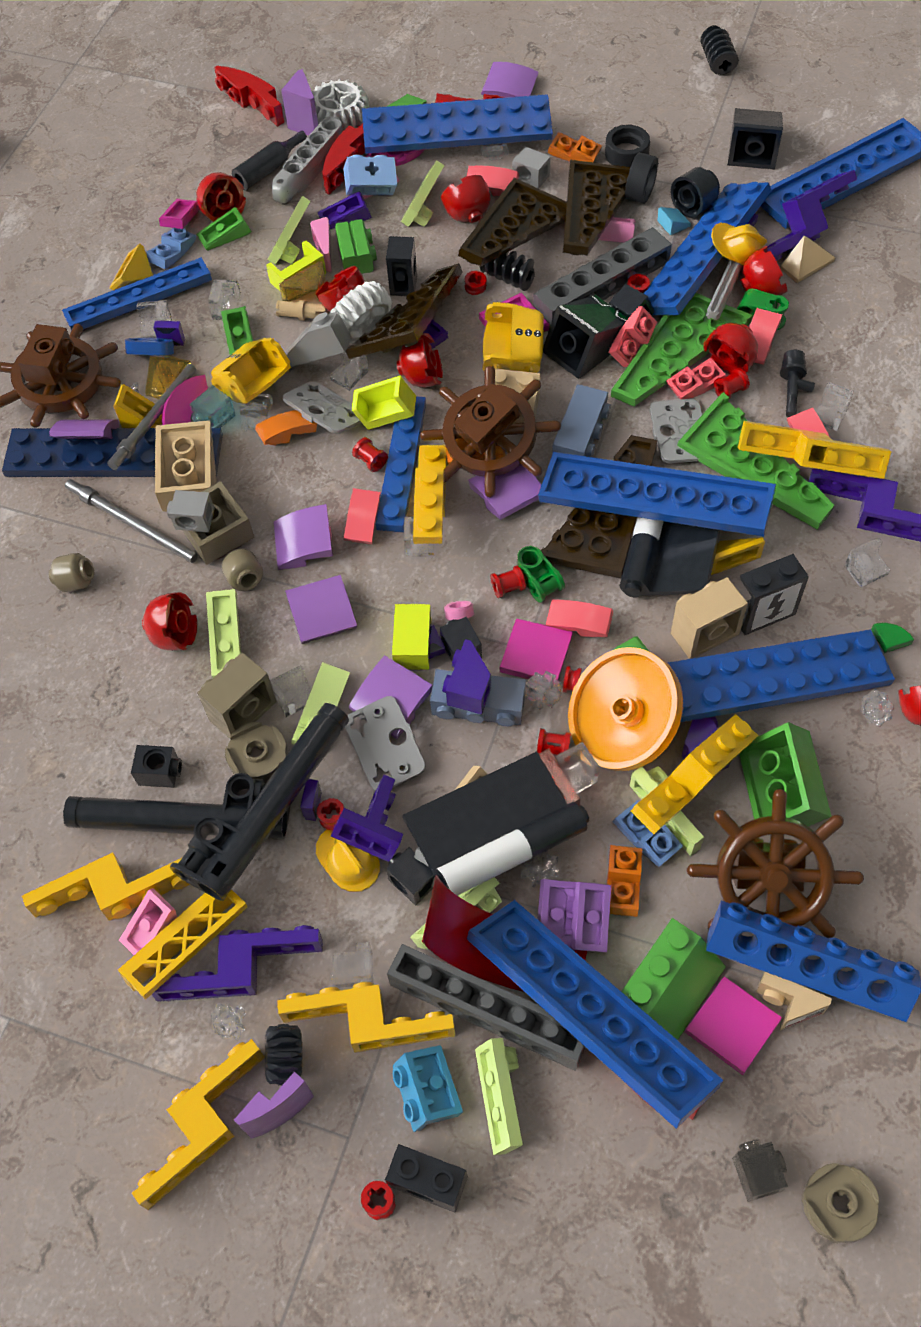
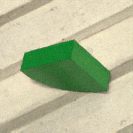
[871,623,914,653]

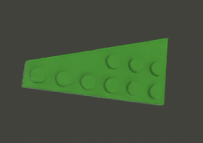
[611,293,753,407]
[677,392,834,530]

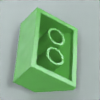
[739,722,832,827]
[621,918,726,1040]

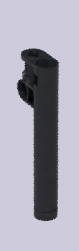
[170,703,349,901]
[63,773,291,839]

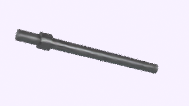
[108,364,196,470]
[65,479,198,563]

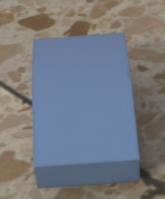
[146,228,196,269]
[612,800,683,867]

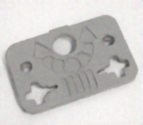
[283,382,362,434]
[649,399,702,463]
[345,696,426,791]

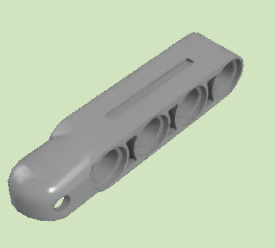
[272,117,343,204]

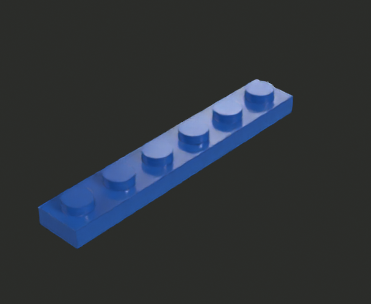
[62,257,212,330]
[376,396,426,532]

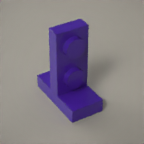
[331,775,403,862]

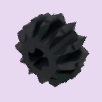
[264,1024,303,1086]

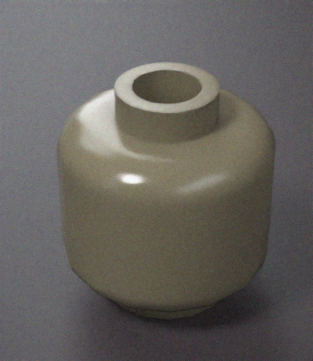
[222,549,263,591]
[49,553,94,592]

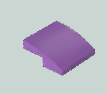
[481,62,538,98]
[50,419,119,439]
[468,465,541,520]
[274,504,333,570]
[285,575,357,644]
[349,655,432,739]
[538,879,611,952]
[234,1072,314,1139]

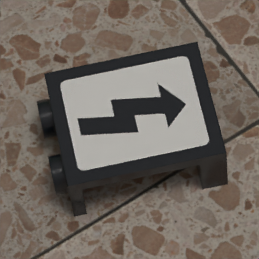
[739,554,809,635]

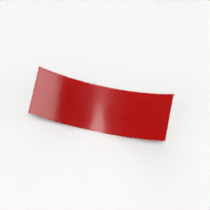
[422,875,587,992]

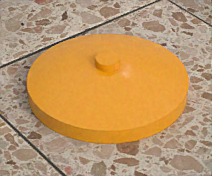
[568,647,683,771]

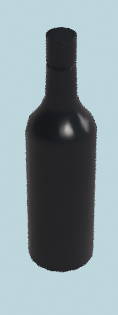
[231,130,307,191]

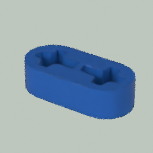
[125,338,174,355]

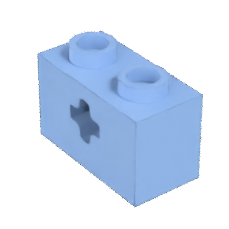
[344,155,397,195]

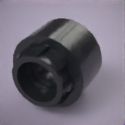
[670,167,720,218]

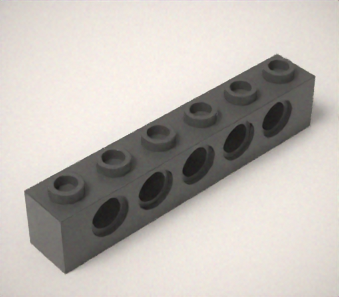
[533,227,672,328]
[387,944,586,1071]

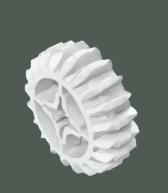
[312,79,369,130]
[331,281,392,344]

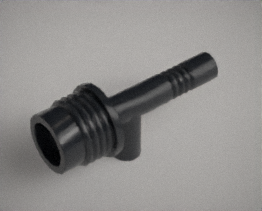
[780,349,815,417]

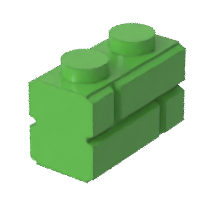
[335,219,377,274]

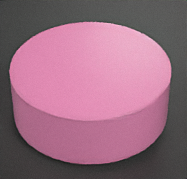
[444,601,474,621]

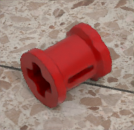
[714,367,750,399]
[352,437,388,472]
[490,565,526,599]
[537,728,571,760]
[361,1181,396,1220]

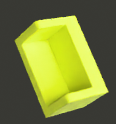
[266,241,326,298]
[352,375,416,430]
[392,604,432,670]

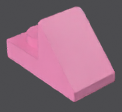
[119,888,177,955]

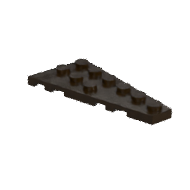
[563,160,631,256]
[458,178,566,267]
[345,263,463,359]
[541,435,658,579]

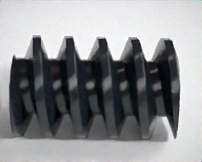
[700,25,739,75]
[479,251,535,291]

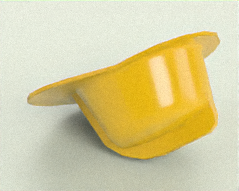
[711,223,767,266]
[316,829,380,892]

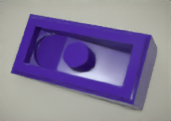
[317,191,372,229]

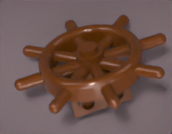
[0,324,121,428]
[420,366,561,498]
[687,789,864,947]

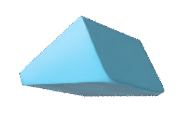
[657,207,691,235]

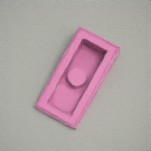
[310,217,332,272]

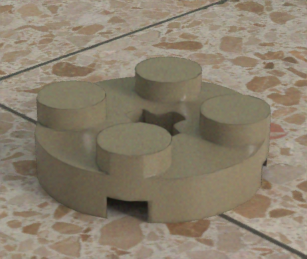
[225,722,288,780]
[802,1163,879,1243]

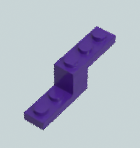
[767,170,857,261]
[808,468,921,542]
[150,925,323,1002]

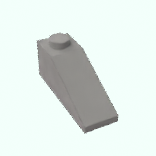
[285,311,352,367]

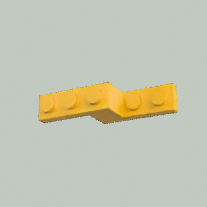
[737,421,892,479]
[413,445,446,544]
[631,714,759,834]
[22,852,189,921]
[277,982,455,1052]
[131,1039,265,1210]

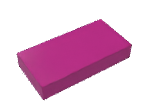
[159,199,199,229]

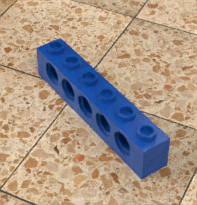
[706,900,921,1022]

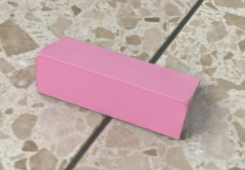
[598,217,636,243]

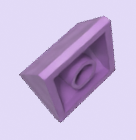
[281,69,318,136]

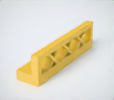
[118,889,248,1000]

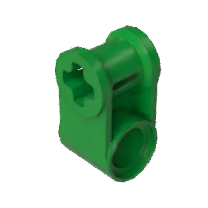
[737,288,789,330]
[517,546,565,603]

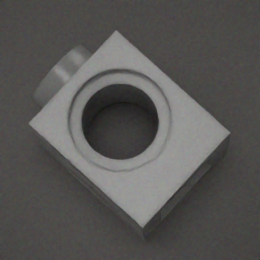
[512,147,550,189]
[167,490,215,532]

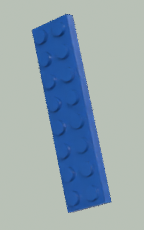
[362,94,553,154]
[761,118,921,229]
[643,182,772,315]
[538,452,776,537]
[668,629,895,722]
[467,900,723,1129]

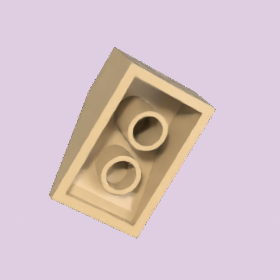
[155,420,217,512]

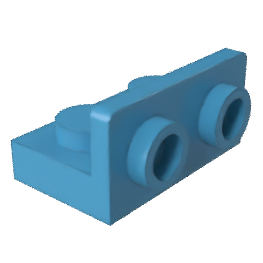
[392,1045,463,1132]

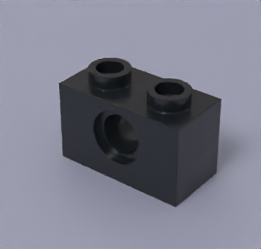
[386,236,418,296]
[385,1144,468,1213]

